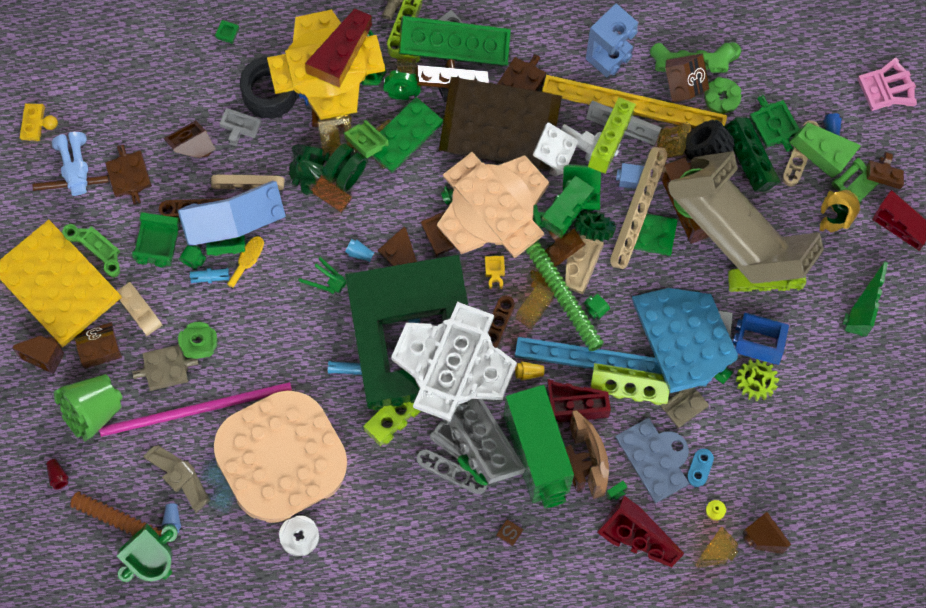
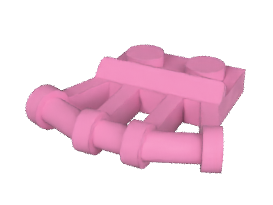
[858,58,917,111]

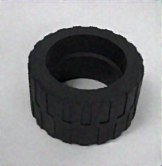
[240,56,297,119]

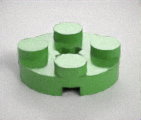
[704,77,741,114]
[178,322,218,359]

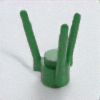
[298,257,347,294]

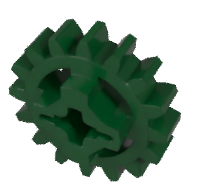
[574,211,616,242]

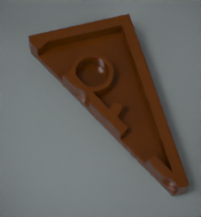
[378,227,417,266]

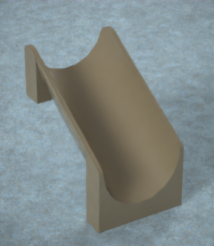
[668,151,824,283]

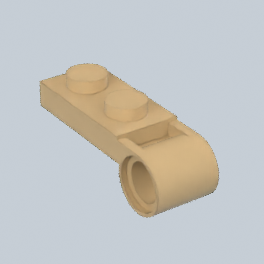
[117,282,163,337]

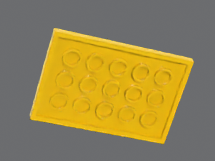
[0,220,122,348]

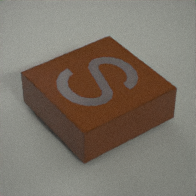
[496,519,524,547]

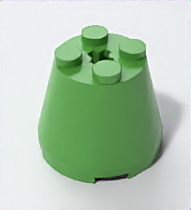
[53,374,123,442]

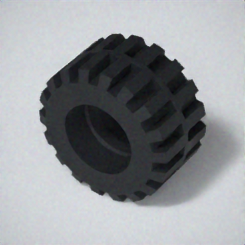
[682,120,734,160]

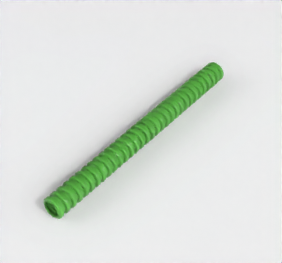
[526,240,604,351]

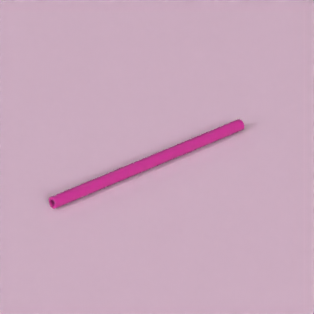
[99,382,292,437]

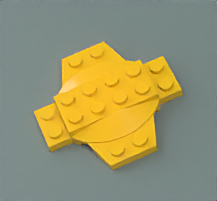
[267,9,385,120]

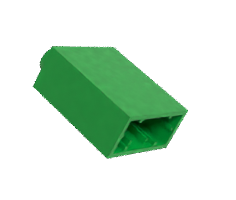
[504,385,574,509]

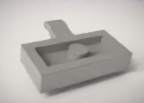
[220,108,262,146]

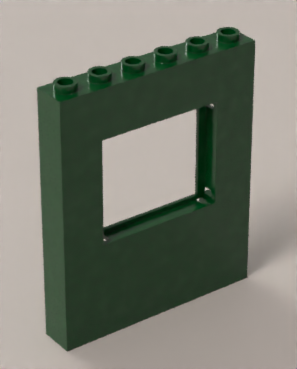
[345,255,469,410]

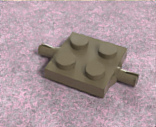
[132,345,199,391]

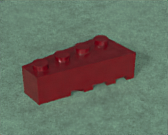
[305,8,372,88]

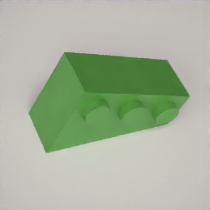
[789,122,861,178]

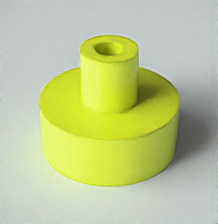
[706,500,726,521]

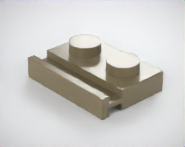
[661,387,709,429]

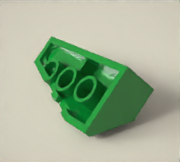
[842,261,888,337]

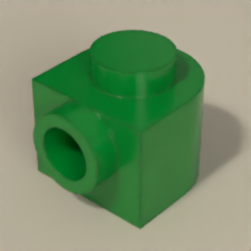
[179,245,206,270]
[583,293,610,320]

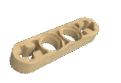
[782,121,819,186]
[211,175,285,190]

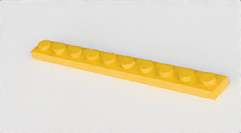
[542,75,727,128]

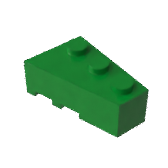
[542,176,594,238]

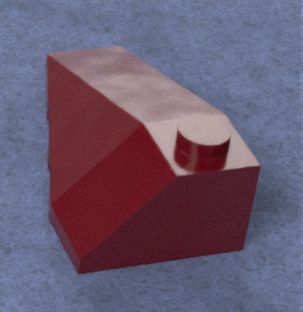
[597,495,684,567]

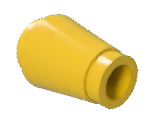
[515,361,544,381]

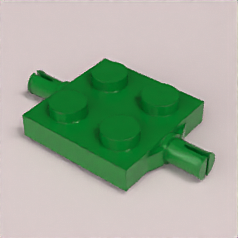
[749,95,799,152]

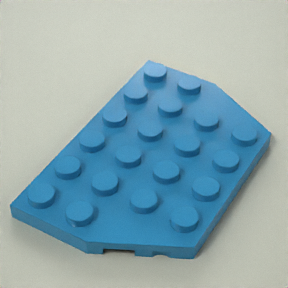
[632,288,738,393]

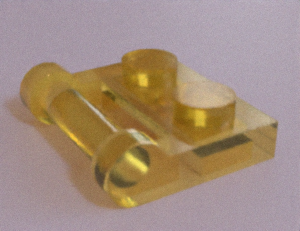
[318,114,357,156]
[657,122,691,159]

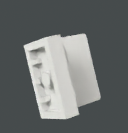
[533,123,579,176]

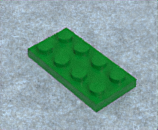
[372,97,443,173]

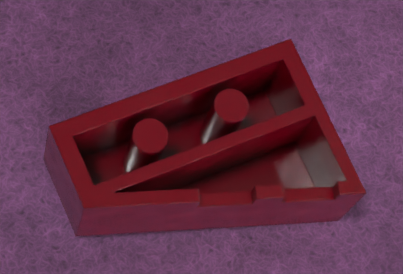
[872,190,926,251]
[547,379,611,423]

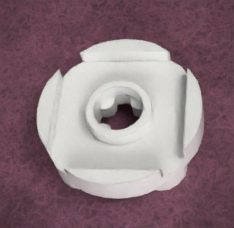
[279,516,319,556]

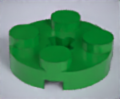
[383,70,421,100]

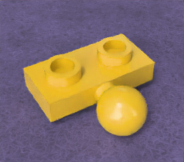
[20,103,58,141]

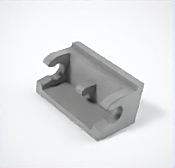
[430,421,462,459]

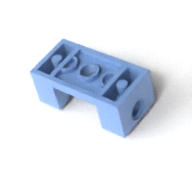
[586,3,638,77]

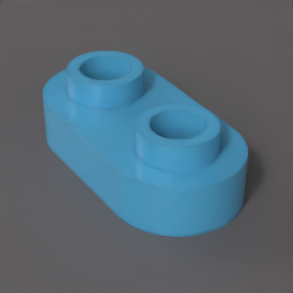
[687,449,714,487]

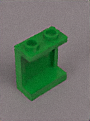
[132,212,180,268]

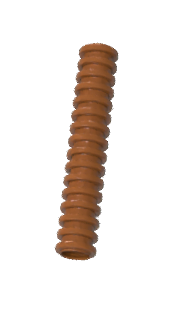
[70,491,162,537]

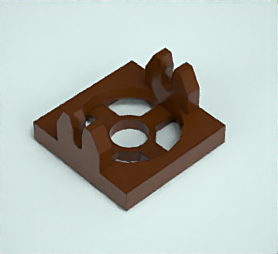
[565,445,594,492]

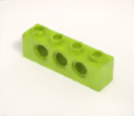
[588,97,636,174]
[590,363,669,405]
[363,402,421,446]

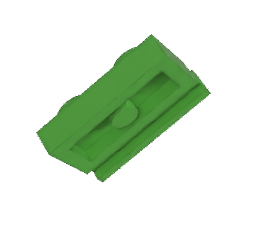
[344,120,389,158]

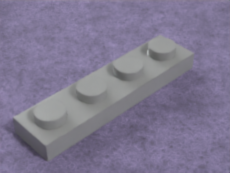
[586,101,662,145]

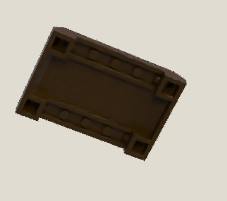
[439,76,562,170]

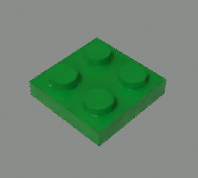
[634,214,678,256]

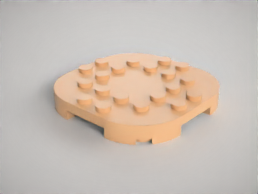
[214,391,347,523]

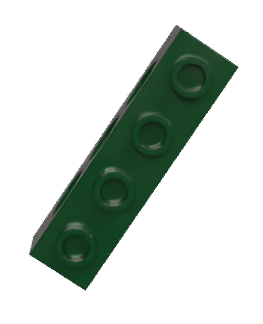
[724,117,780,192]

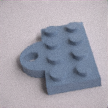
[615,418,689,504]

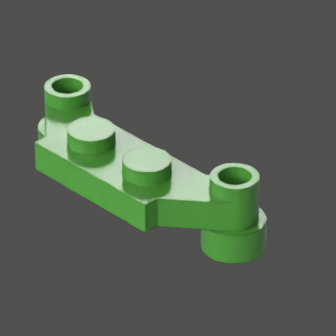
[62,224,120,278]

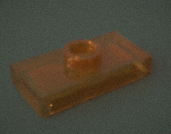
[312,176,352,213]

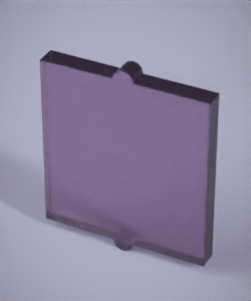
[595,172,624,211]

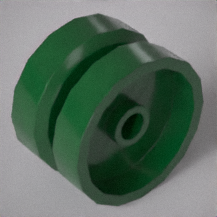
[322,143,368,192]

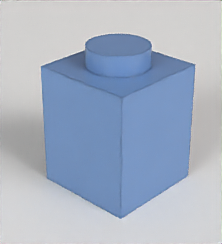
[616,163,644,189]

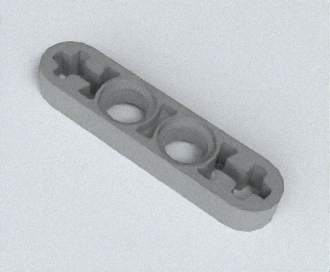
[417,450,487,494]

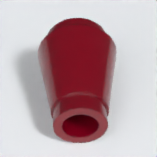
[46,459,69,490]

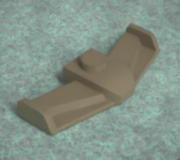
[143,445,211,514]

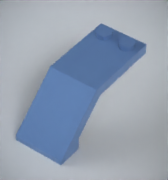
[178,181,286,246]

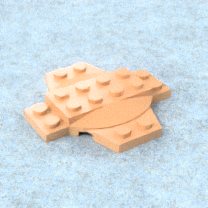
[437,152,549,258]

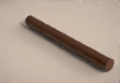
[32,175,109,191]

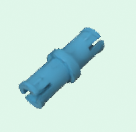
[190,268,229,284]

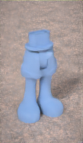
[52,132,88,196]

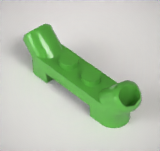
[650,43,736,73]

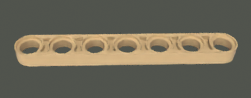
[610,147,667,269]

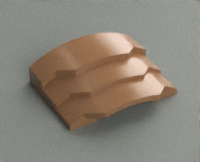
[569,410,609,499]

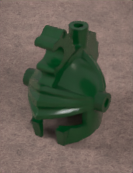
[289,144,329,195]

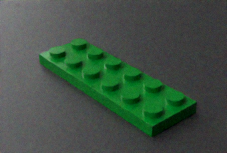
[399,16,511,66]

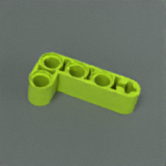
[387,0,422,64]
[728,269,806,292]

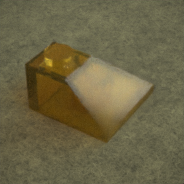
[695,527,739,568]

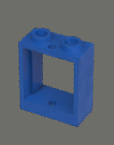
[732,312,789,365]

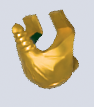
[819,190,860,233]

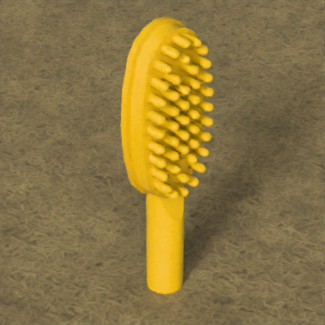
[227,236,264,288]

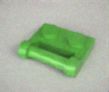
[831,158,880,203]

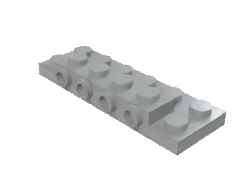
[442,399,525,484]

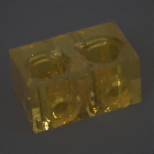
[516,283,554,330]

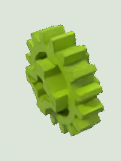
[736,359,779,401]

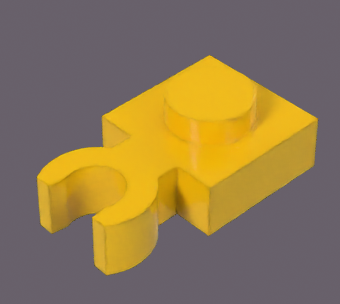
[485,256,505,289]

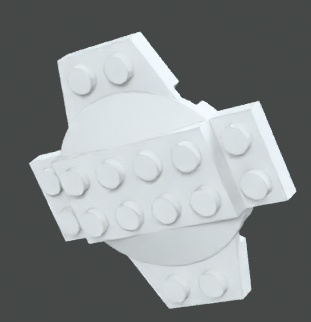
[391,302,517,422]

